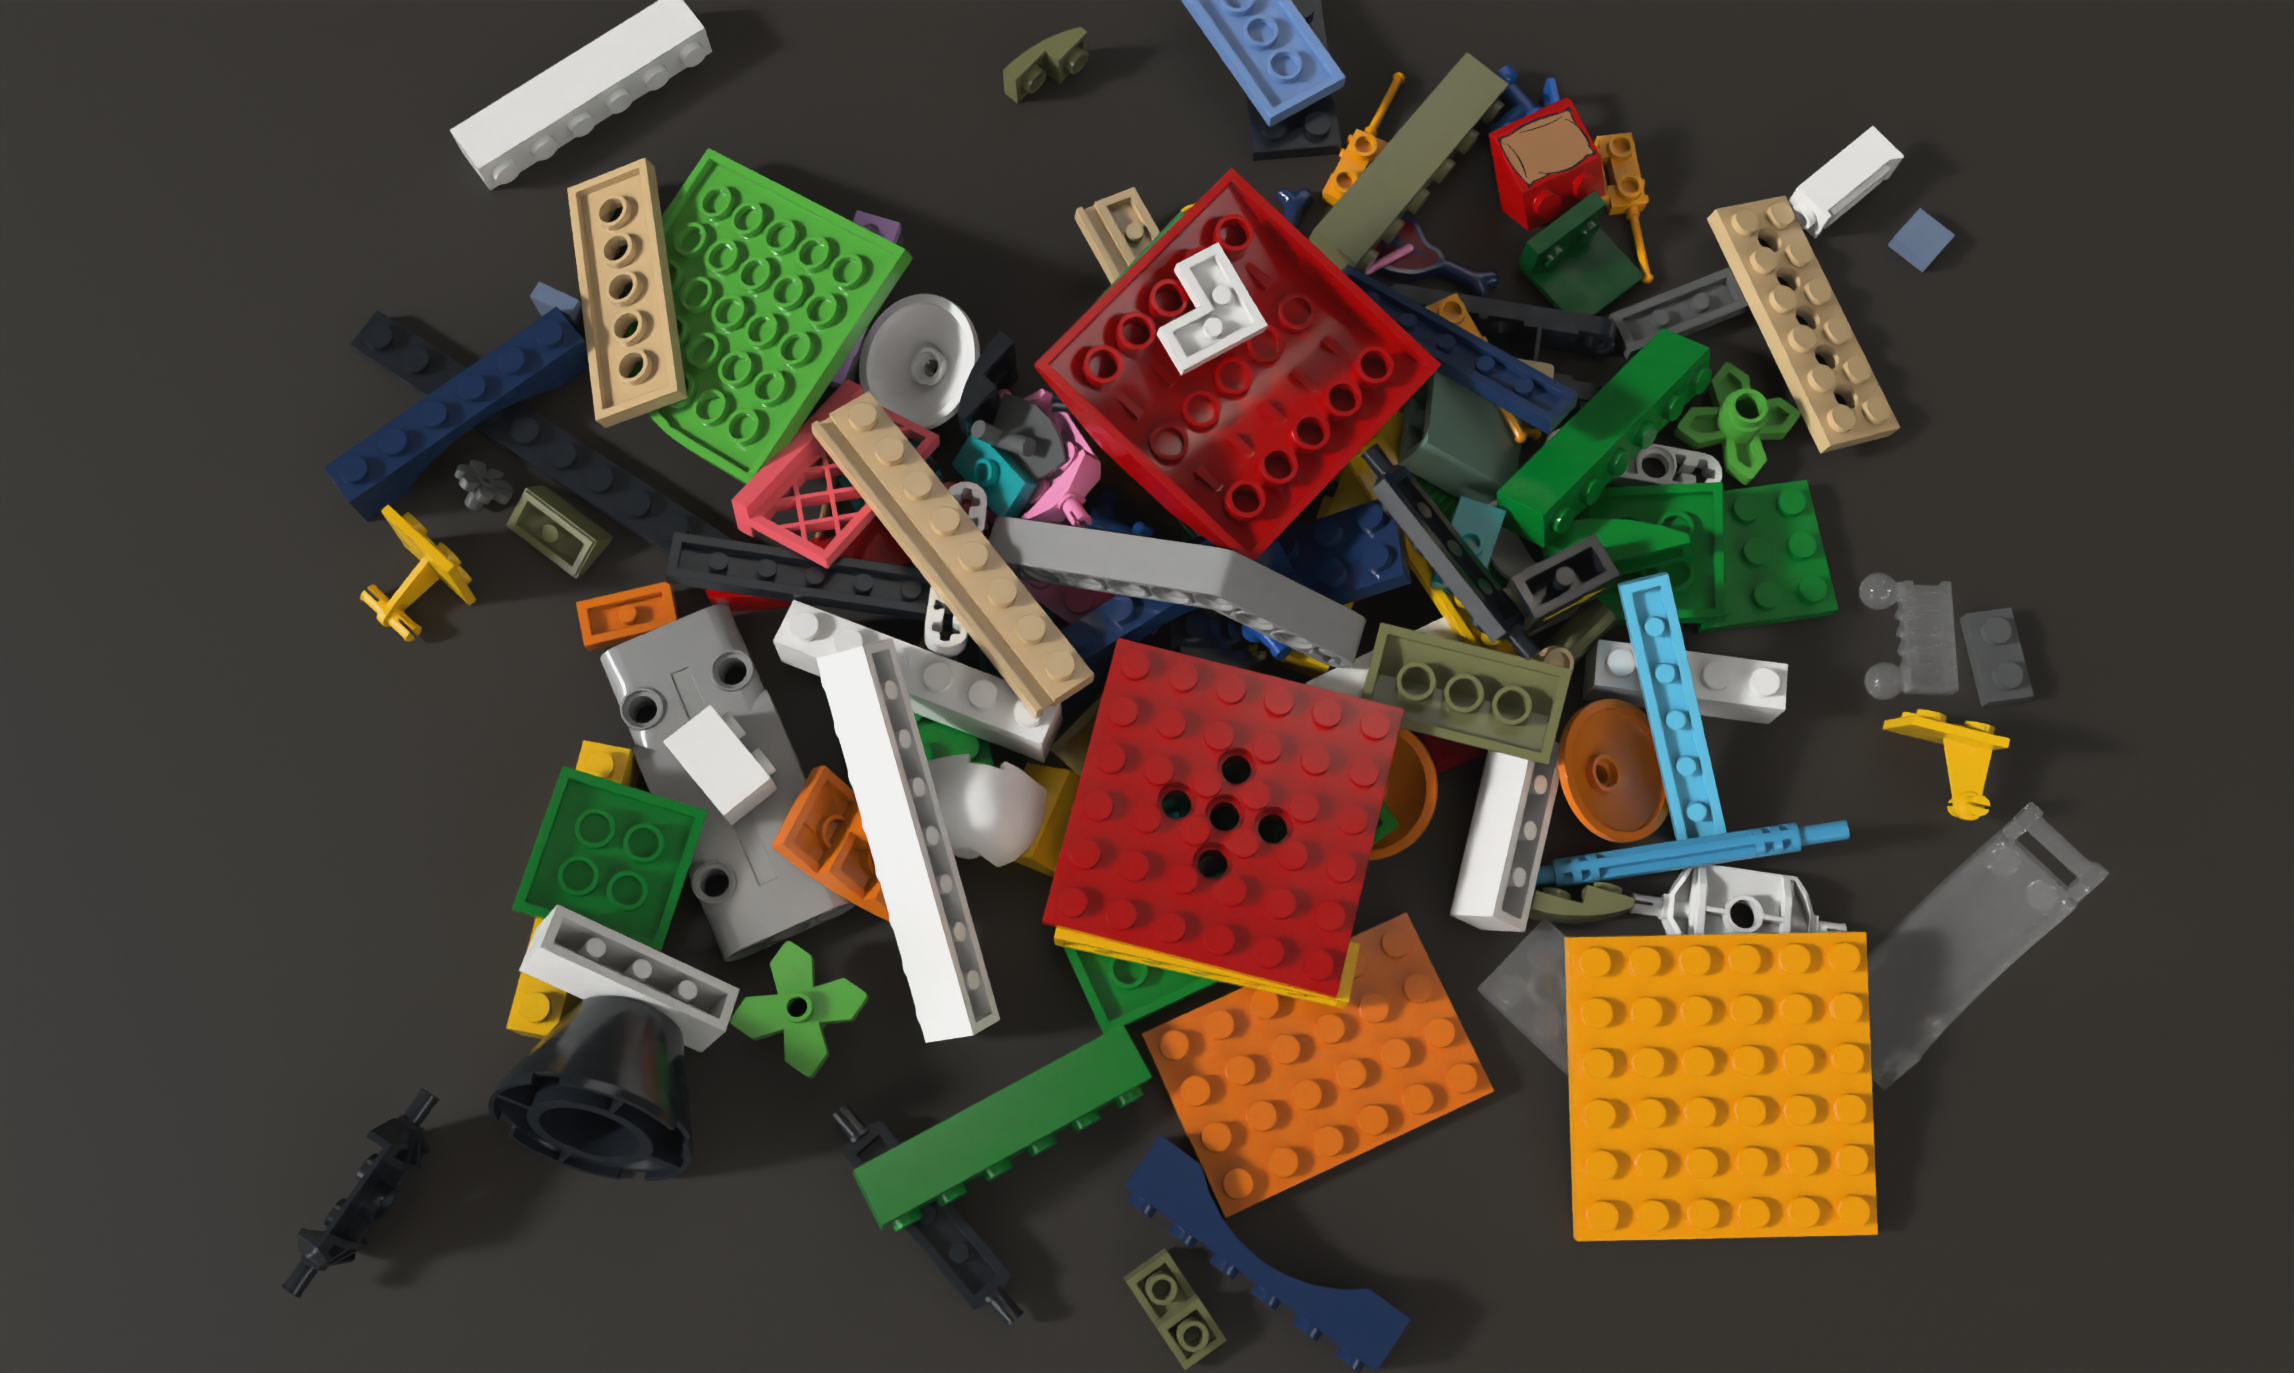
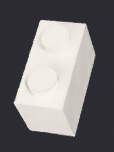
[663,705,778,826]

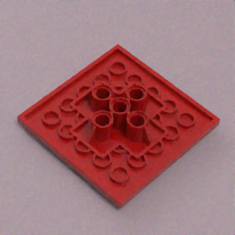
[1042,638,1404,999]

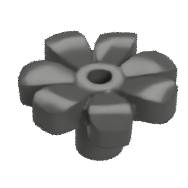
[454,459,514,511]

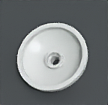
[859,294,980,430]

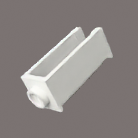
[1789,126,1904,239]

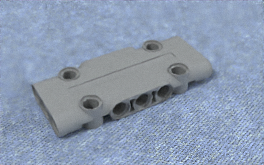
[600,604,855,962]

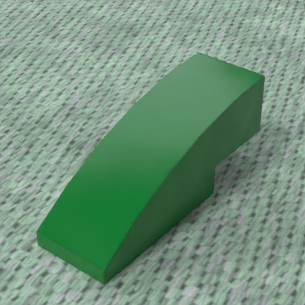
[1541,518,1693,576]

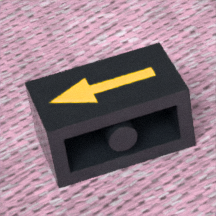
[1504,534,1620,634]

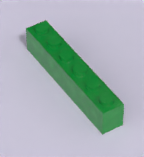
[1497,328,1712,548]
[853,1024,1152,1232]

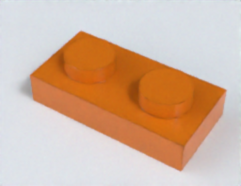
[576,582,679,652]

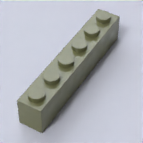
[1308,52,1509,274]

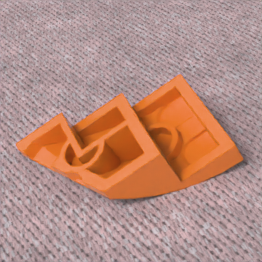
[771,765,889,921]

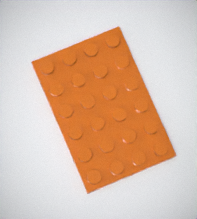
[1141,912,1494,1219]

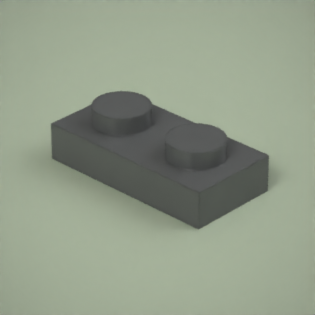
[1960,607,2034,707]

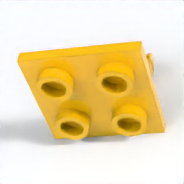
[360,505,477,642]
[1882,709,2010,821]

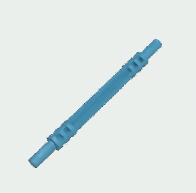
[1536,820,1850,888]

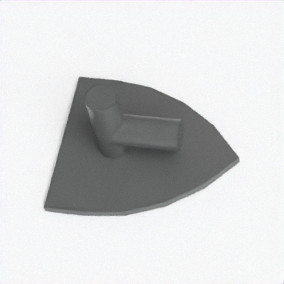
[971,393,1068,482]

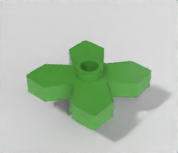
[1673,362,1801,485]
[730,941,869,1078]

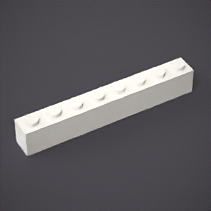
[816,637,1000,1043]

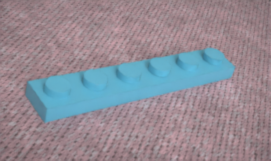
[1617,572,1727,841]

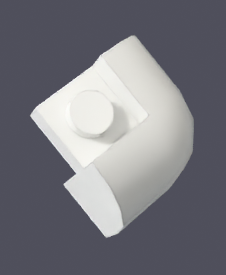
[927,754,1048,867]

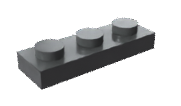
[1608,267,1749,360]

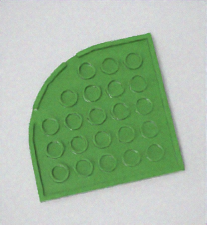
[624,148,913,484]

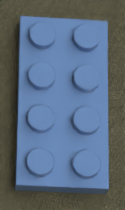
[1181,0,1346,127]

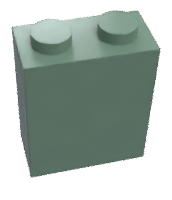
[1398,371,1522,505]

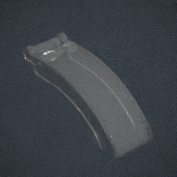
[1867,802,2109,1090]

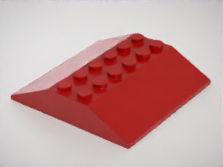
[1034,168,1441,561]

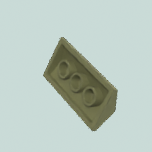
[1361,623,1573,765]

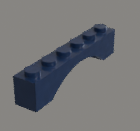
[323,306,589,522]
[1060,538,1295,715]
[1124,1135,1411,1373]

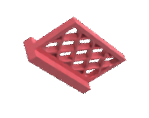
[732,379,940,569]

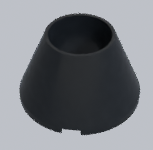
[488,996,694,1181]

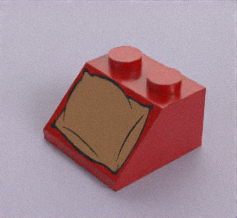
[1489,97,1606,231]

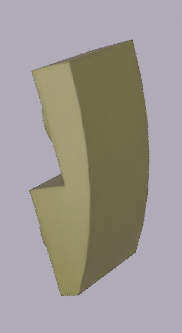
[1003,27,1089,104]
[1528,882,1635,924]
[1123,1248,1227,1370]

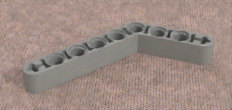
[988,517,1366,668]

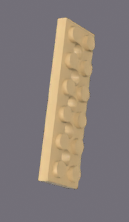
[567,157,687,428]
[1707,195,1900,454]

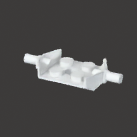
[1629,865,1847,935]

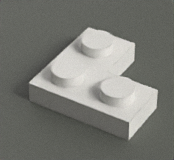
[1157,242,1268,376]

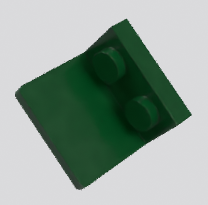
[1517,191,1643,316]

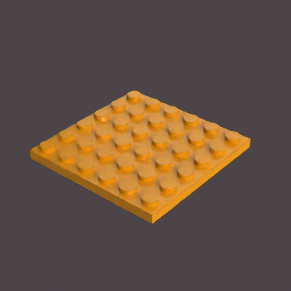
[1564,931,1878,1241]

